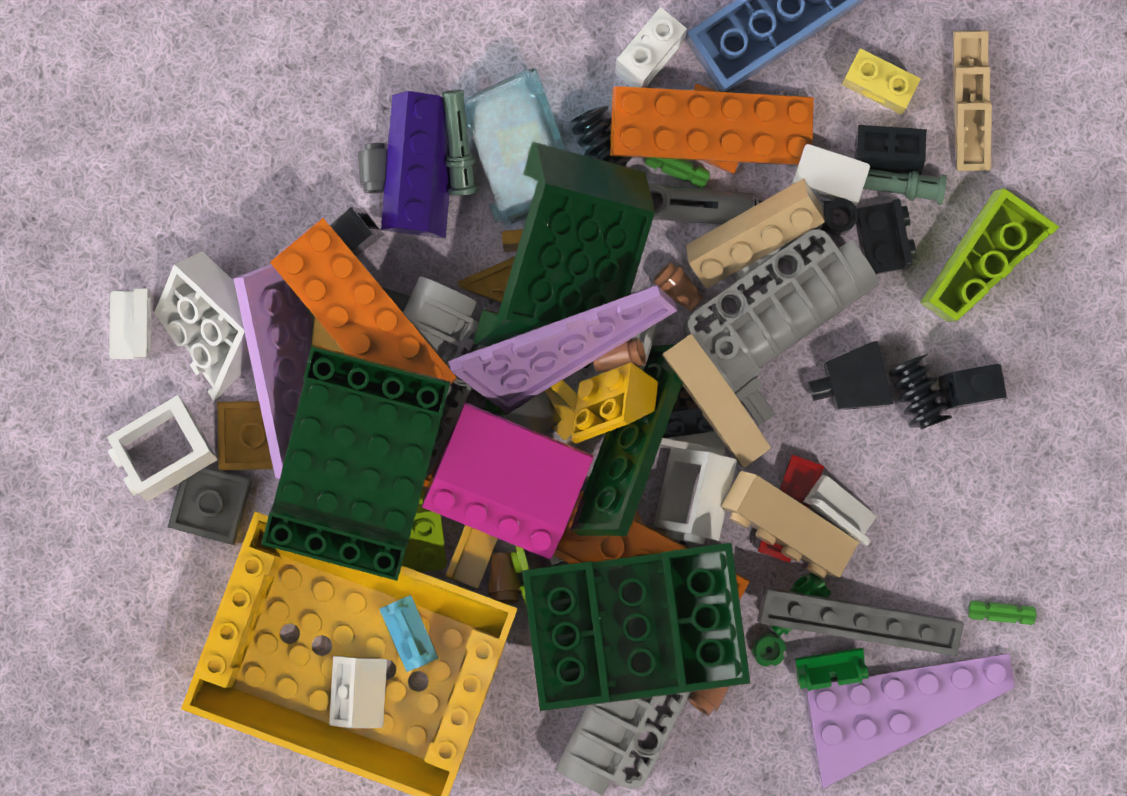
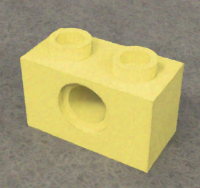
[841,48,921,115]

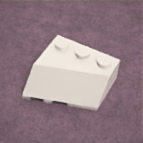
[155,251,251,401]

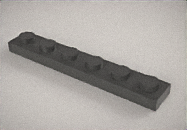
[757,587,964,656]

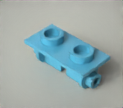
[379,595,438,672]

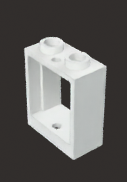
[615,7,687,88]
[107,395,218,502]
[653,448,737,545]

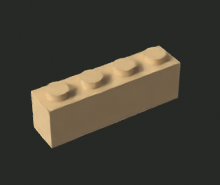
[686,178,825,289]
[721,471,859,578]

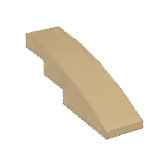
[953,30,992,171]
[662,334,771,469]

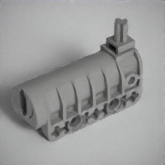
[683,229,879,426]
[403,277,487,479]
[555,692,690,795]

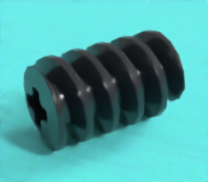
[571,106,632,168]
[889,354,952,429]

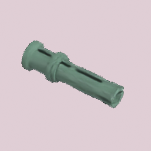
[442,89,479,196]
[863,169,947,205]

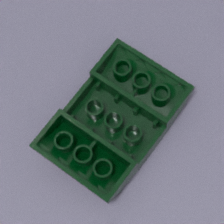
[522,543,751,711]

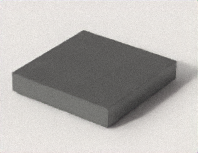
[168,467,252,545]

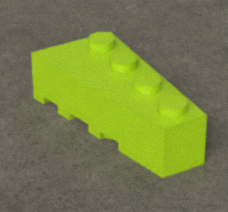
[920,188,1059,322]

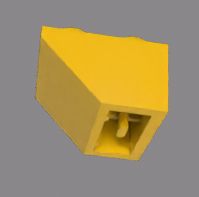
[571,362,658,443]

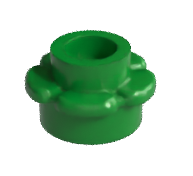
[752,633,786,667]

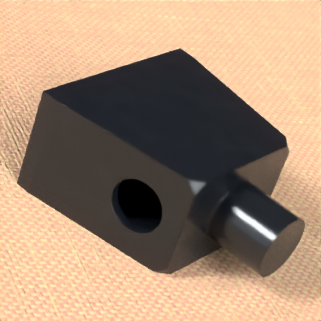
[330,207,384,256]
[808,341,893,411]
[938,363,1008,410]

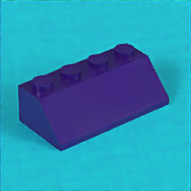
[381,91,450,239]

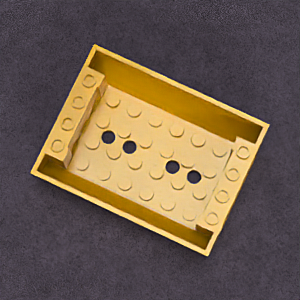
[181,511,518,796]

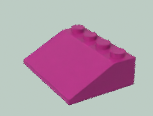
[422,402,594,560]

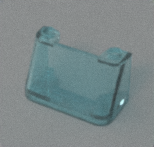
[464,67,566,229]

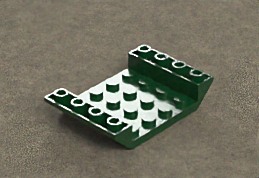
[473,142,655,369]
[261,344,450,581]

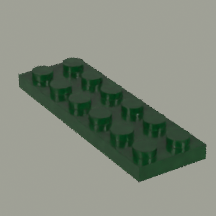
[570,344,682,536]

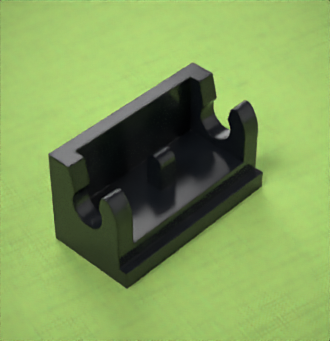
[854,125,927,175]

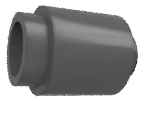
[358,143,388,194]

